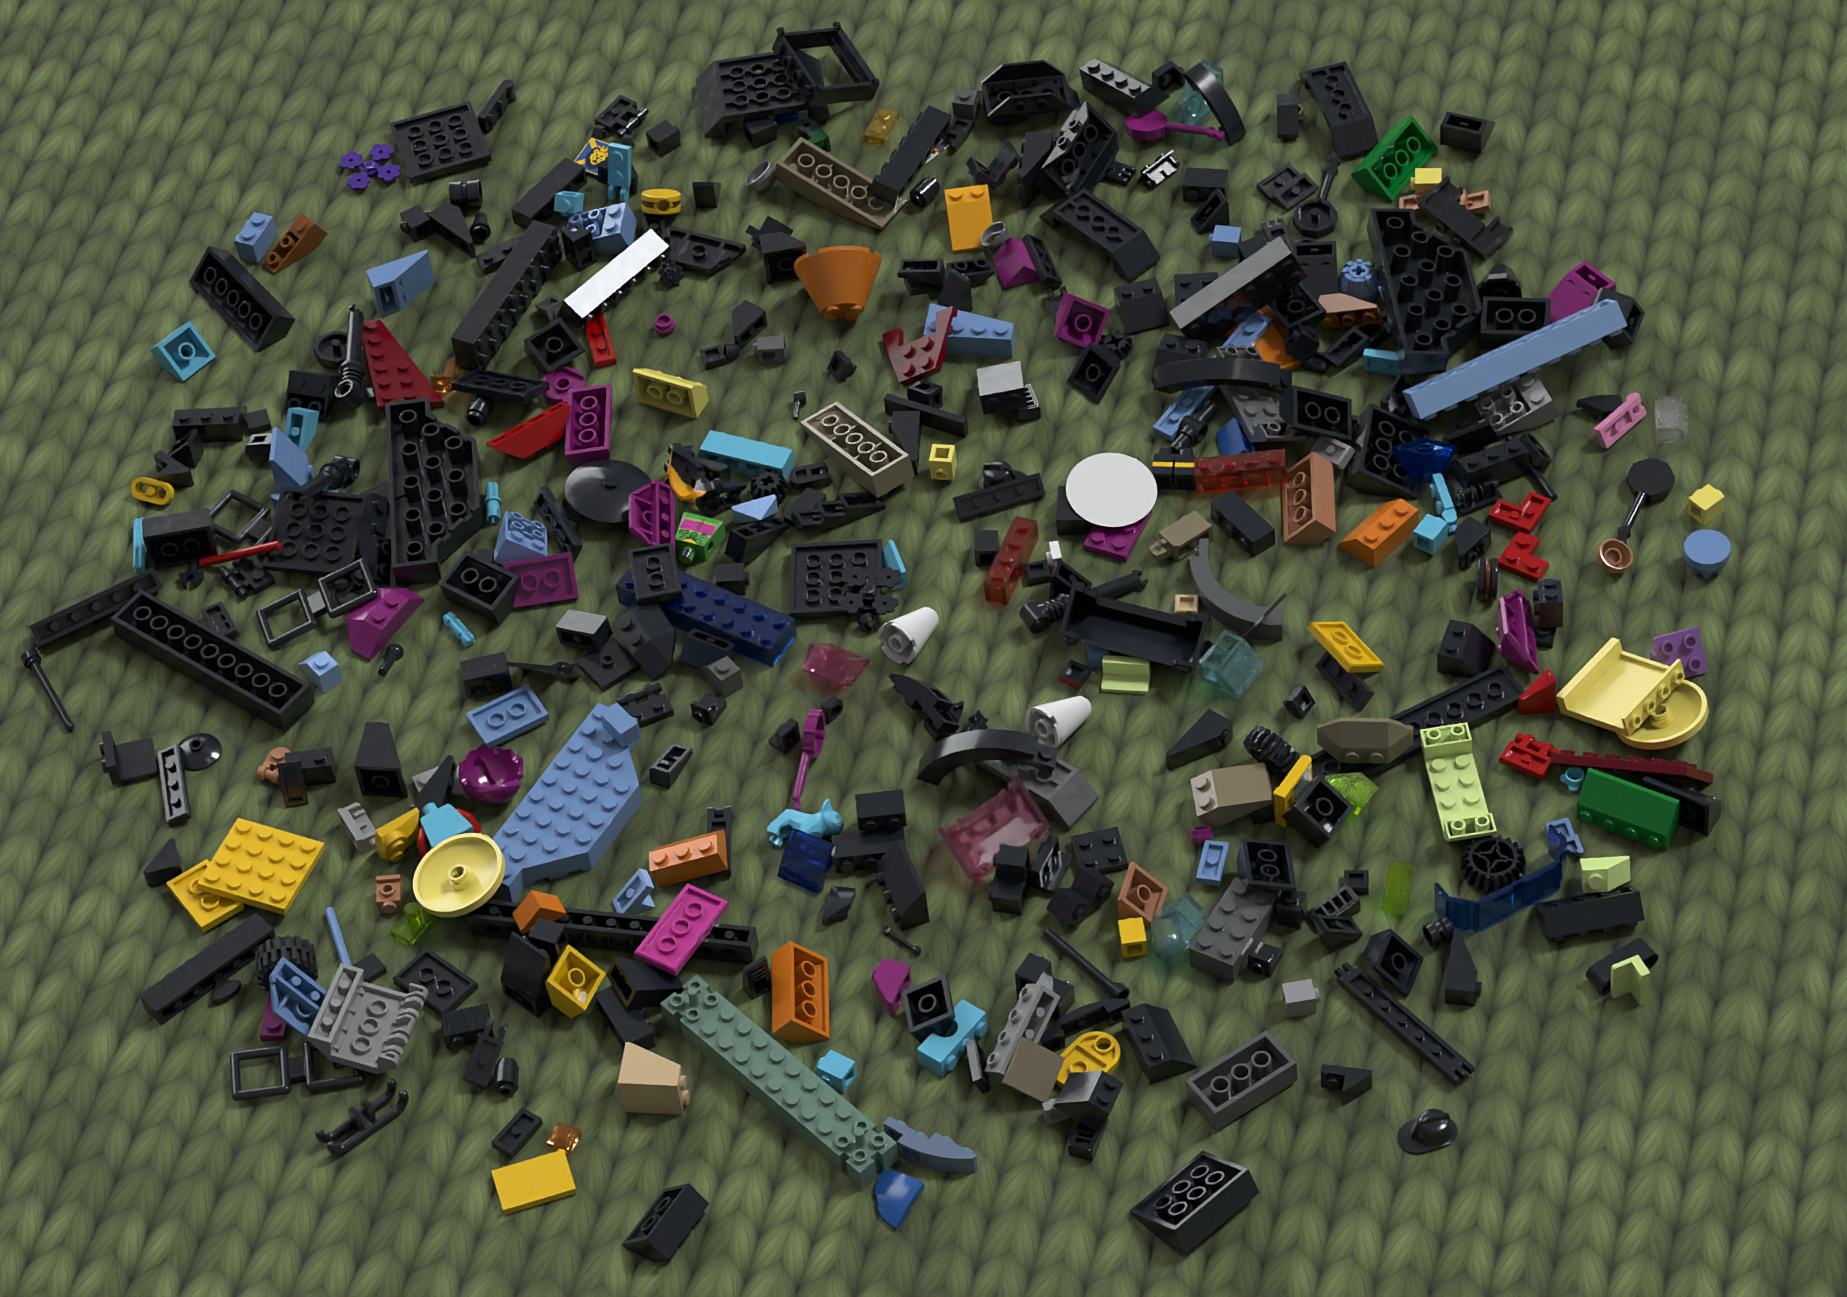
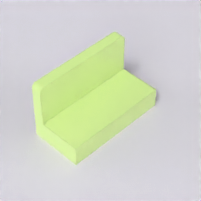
[1101,655,1151,694]
[1610,955,1650,1006]

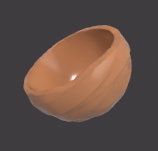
[1596,538,1633,574]

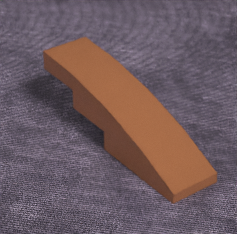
[1399,189,1491,218]

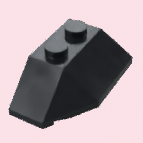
[613,602,677,681]

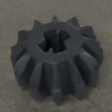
[749,470,788,504]

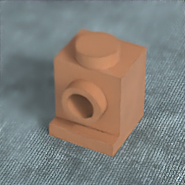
[376,874,404,914]

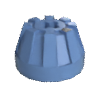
[1338,259,1380,303]
[1684,530,1731,578]

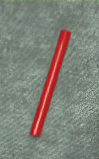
[199,541,281,568]

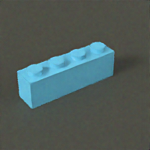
[700,430,795,480]

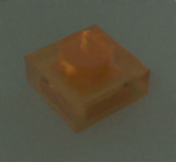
[547,1121,582,1154]

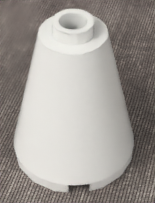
[877,607,939,664]
[1026,696,1092,749]

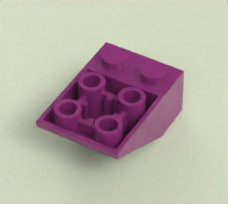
[1546,261,1616,324]

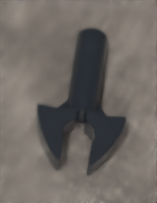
[179,559,205,590]

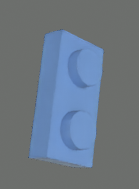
[1196,840,1230,887]

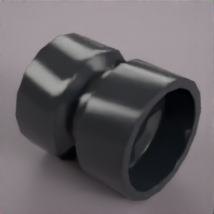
[449,179,483,208]

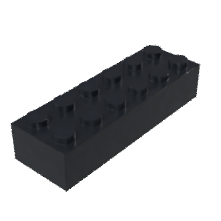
[1169,236,1308,346]

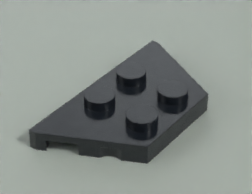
[669,226,746,275]

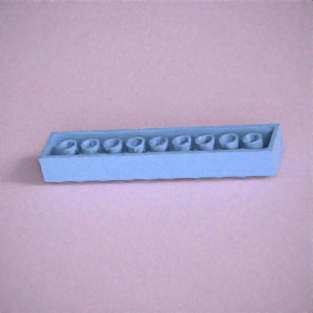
[1402,299,1627,421]

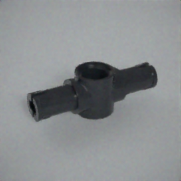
[1169,400,1218,454]

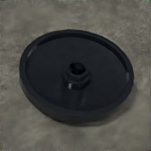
[564,459,651,529]

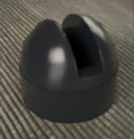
[724,342,740,360]
[857,613,877,633]

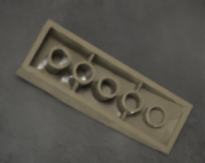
[775,137,906,230]
[800,401,915,498]

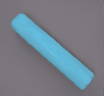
[133,517,146,573]

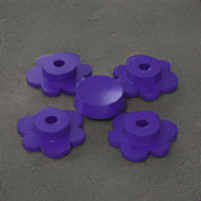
[340,144,401,190]

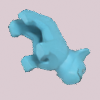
[767,799,844,858]

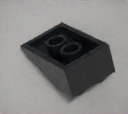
[1236,838,1296,892]

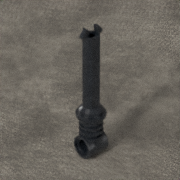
[335,304,365,410]
[286,455,360,504]
[1019,570,1148,634]

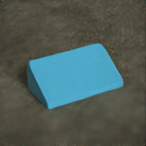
[882,540,908,591]

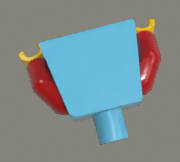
[416,803,490,859]

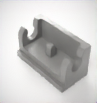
[337,803,376,855]

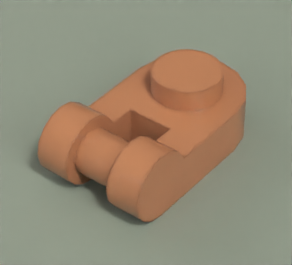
[256,747,290,784]

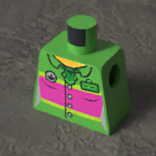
[675,512,726,565]

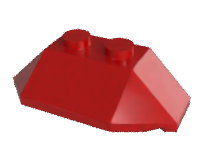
[486,402,571,459]

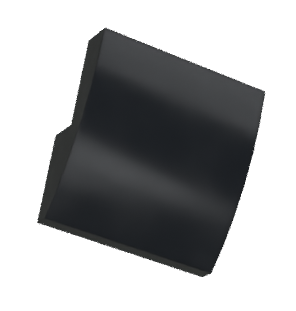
[1256,162,1319,211]

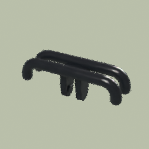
[315,1079,409,1156]

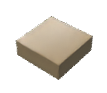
[1174,595,1199,617]

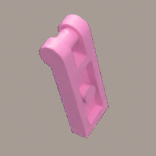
[1594,393,1646,449]

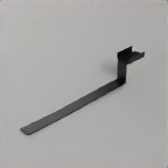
[1201,593,1286,659]

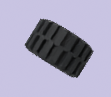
[255,935,318,994]

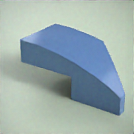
[1544,817,1584,856]

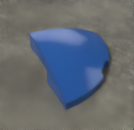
[875,1170,925,1231]

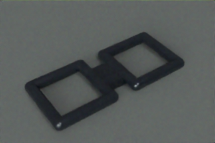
[210,489,272,559]
[256,558,379,649]
[230,1042,365,1101]

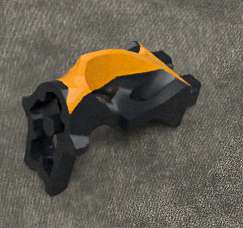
[663,443,747,517]

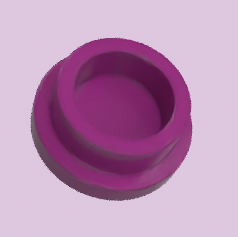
[653,314,675,334]
[1189,826,1214,844]

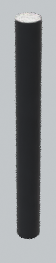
[1506,435,1558,502]

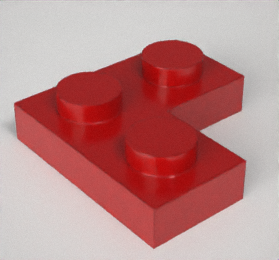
[1488,491,1551,535]
[1498,531,1549,583]

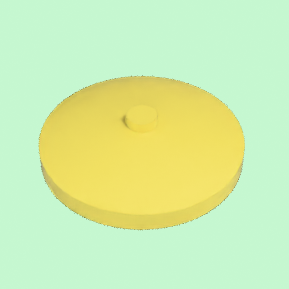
[1616,679,1709,750]
[413,833,506,917]

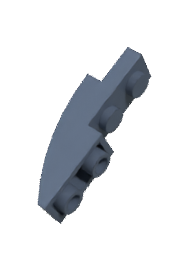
[883,1116,978,1173]

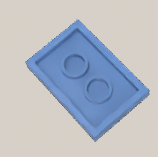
[466,684,550,749]

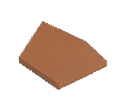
[1118,862,1168,928]

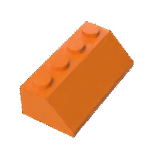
[771,941,830,1043]

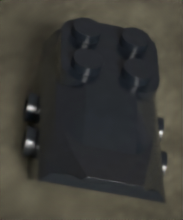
[981,60,1080,125]
[1035,100,1120,200]

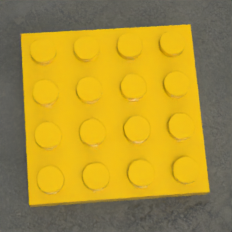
[197,818,325,915]

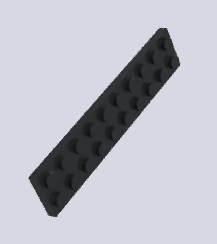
[1310,664,1525,792]

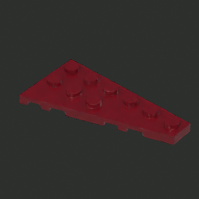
[362,319,444,413]
[1551,750,1713,784]

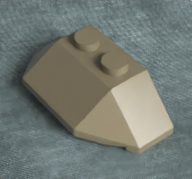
[1317,718,1414,764]

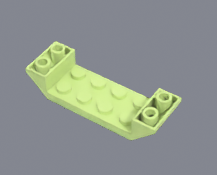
[1420,722,1497,842]

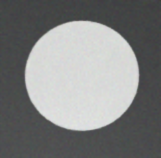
[1066,453,1157,527]

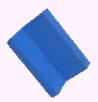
[1216,418,1260,467]

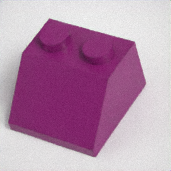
[1054,292,1111,348]

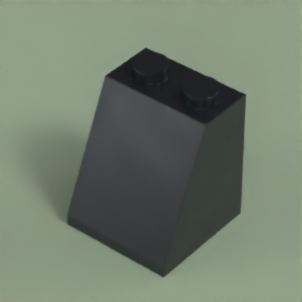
[354,722,408,798]

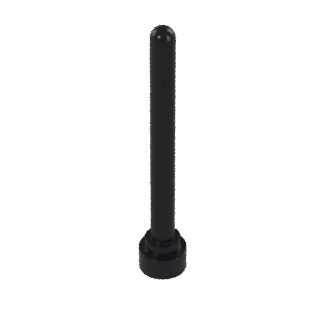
[21,649,74,731]
[1044,928,1130,999]

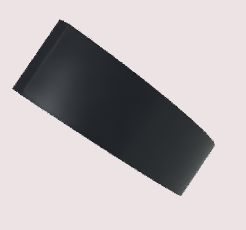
[1183,62,1246,146]
[1040,999,1131,1052]

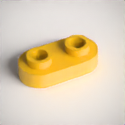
[131,477,174,505]

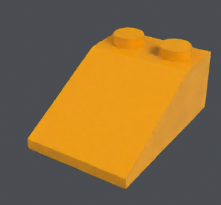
[945,184,996,254]

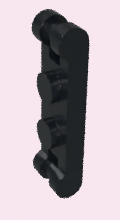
[707,805,732,877]

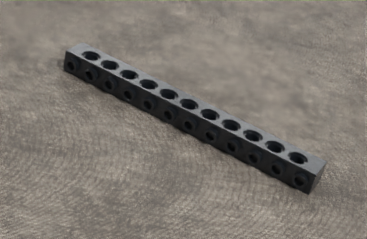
[468,900,759,964]

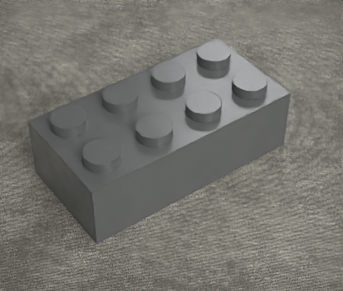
[1189,878,1279,983]
[1185,1030,1298,1131]

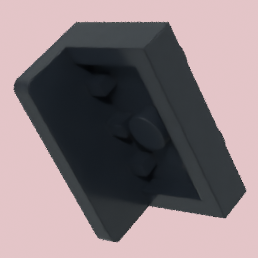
[1029,834,1073,894]

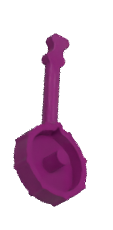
[1125,111,1225,142]
[793,709,826,812]

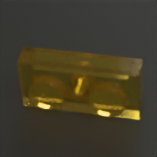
[864,107,899,145]

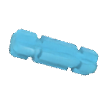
[443,612,475,647]

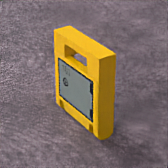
[1273,755,1312,828]

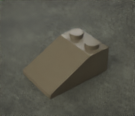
[1190,762,1274,831]

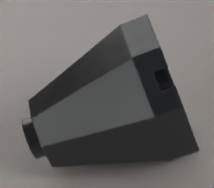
[1477,264,1523,308]

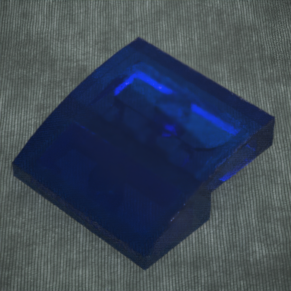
[777,828,836,894]

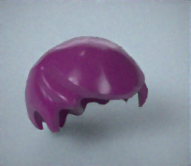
[458,743,524,805]

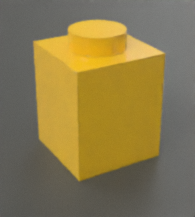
[1118,917,1148,959]

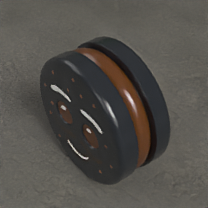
[1476,557,1498,601]

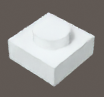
[1046,541,1062,568]

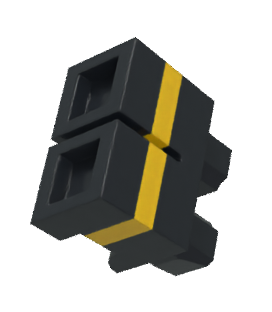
[1151,447,1196,490]

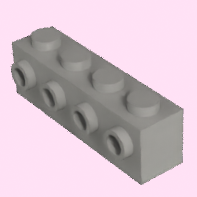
[984,984,1060,1083]

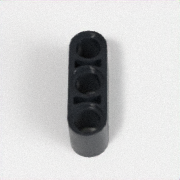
[1586,938,1659,995]

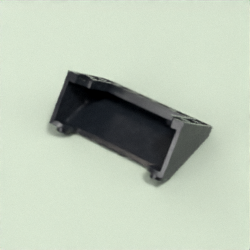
[1059,580,1213,674]

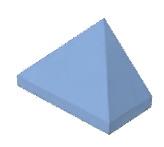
[731,494,778,524]

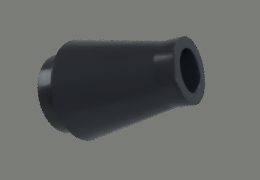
[469,212,491,242]

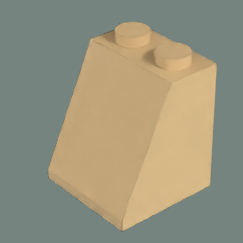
[618,1042,690,1115]

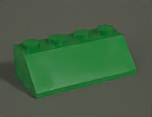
[1350,116,1438,202]
[1577,768,1679,851]

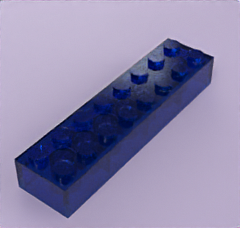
[615,567,797,667]

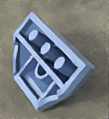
[269,957,328,1042]

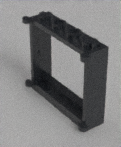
[772,22,880,106]

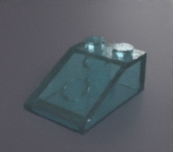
[1178,59,1224,136]

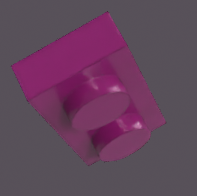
[260,995,289,1041]

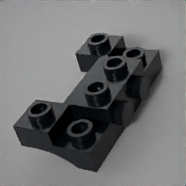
[1418,176,1513,261]

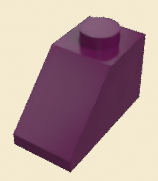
[872,958,912,1017]

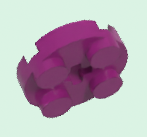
[542,367,586,405]

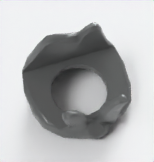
[980,221,1012,259]

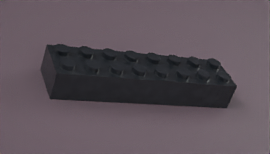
[451,220,562,371]

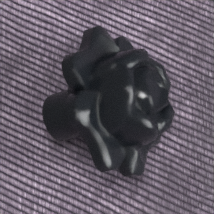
[658,261,684,287]

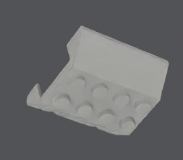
[307,963,429,1074]

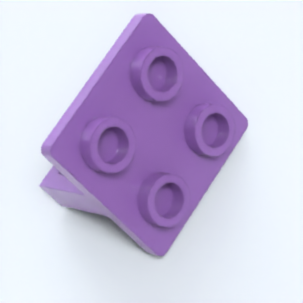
[1649,627,1707,678]

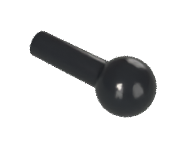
[378,644,404,676]

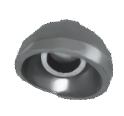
[745,161,776,193]

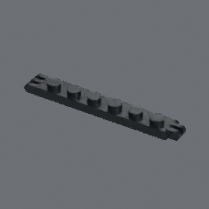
[1334,962,1475,1086]

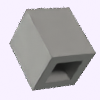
[1282,979,1320,1018]

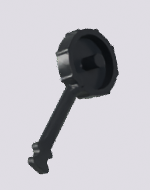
[1293,156,1341,239]
[313,331,375,402]
[1614,458,1675,545]

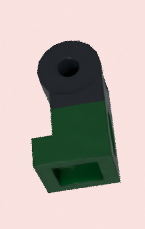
[797,119,831,153]

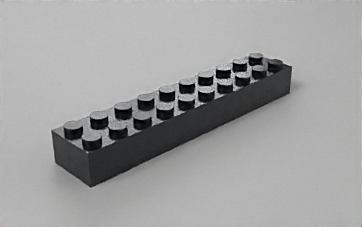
[110,589,315,732]

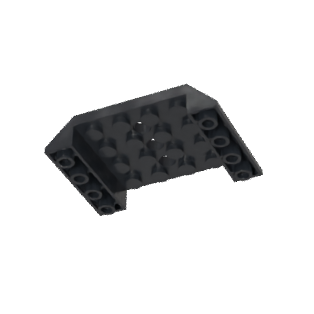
[696,49,830,139]

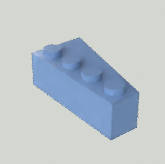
[923,303,1016,358]

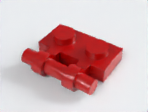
[1499,733,1561,781]

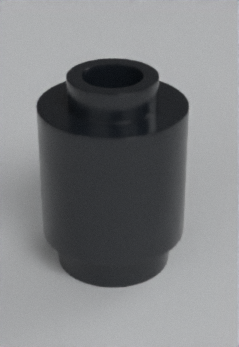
[909,177,940,207]
[466,395,495,427]
[493,1057,519,1096]

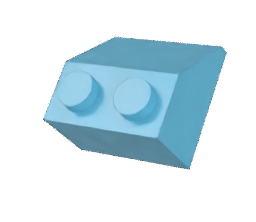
[149,321,216,382]

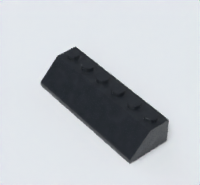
[189,246,296,352]

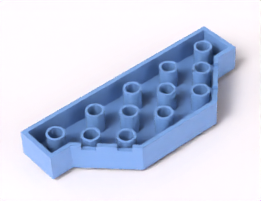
[492,703,643,902]

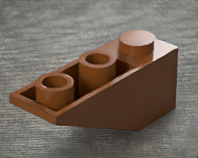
[262,213,328,275]
[1319,293,1384,330]

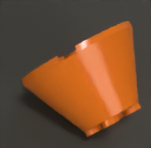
[794,246,882,322]

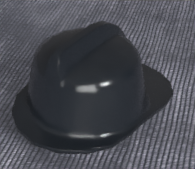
[978,460,1027,489]
[1397,1109,1458,1154]

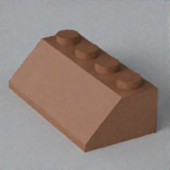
[1282,452,1336,545]

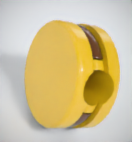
[641,189,681,215]

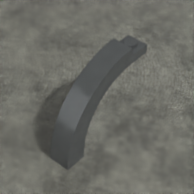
[1190,538,1283,640]

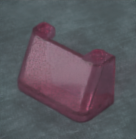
[938,777,1051,881]

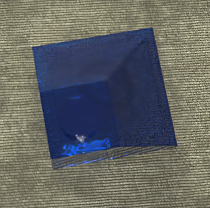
[1392,438,1457,483]

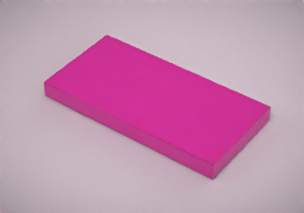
[634,883,729,976]

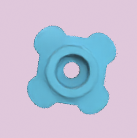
[1560,767,1586,792]

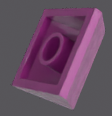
[992,237,1040,290]

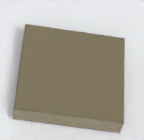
[1002,1037,1065,1103]

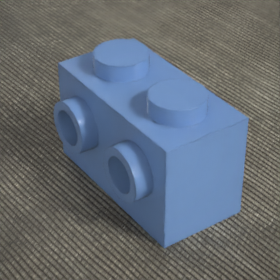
[234,212,278,264]

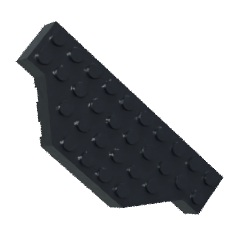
[1366,208,1482,375]
[385,397,484,586]

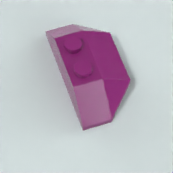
[629,479,675,552]
[346,588,424,662]
[1496,589,1540,675]

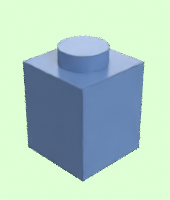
[1208,225,1242,258]

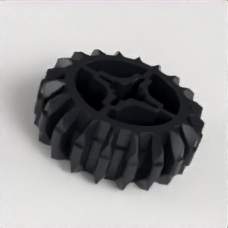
[1243,726,1300,780]
[1460,834,1526,895]

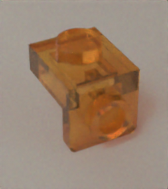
[431,358,461,392]

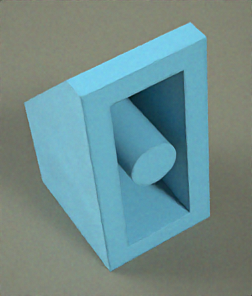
[284,407,319,453]

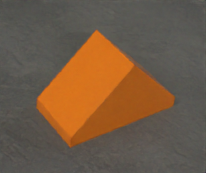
[513,890,567,934]

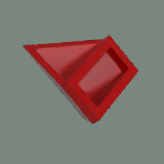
[1518,669,1556,715]

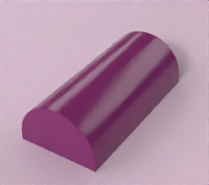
[565,383,613,468]

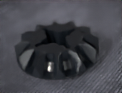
[1098,331,1133,359]

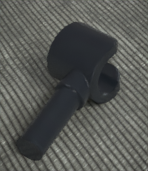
[793,390,807,420]

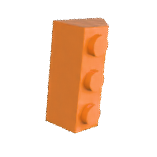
[1339,499,1419,568]
[649,829,728,888]

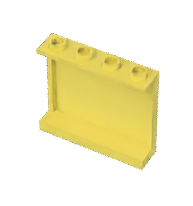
[1556,637,1685,737]

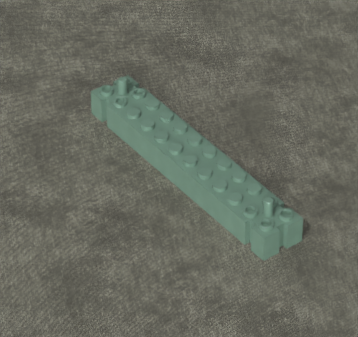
[660,975,899,1190]

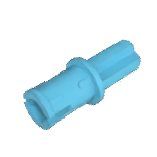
[484,482,502,524]

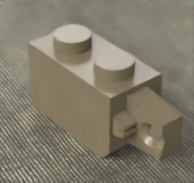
[1148,510,1213,562]

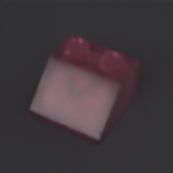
[802,643,870,689]

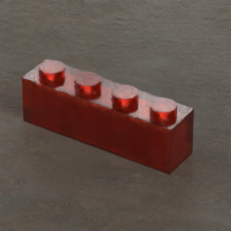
[1194,449,1289,493]
[984,516,1039,605]

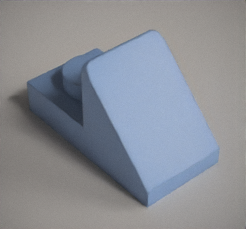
[612,868,655,915]

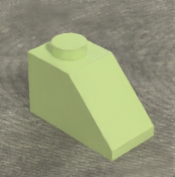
[1580,856,1630,893]

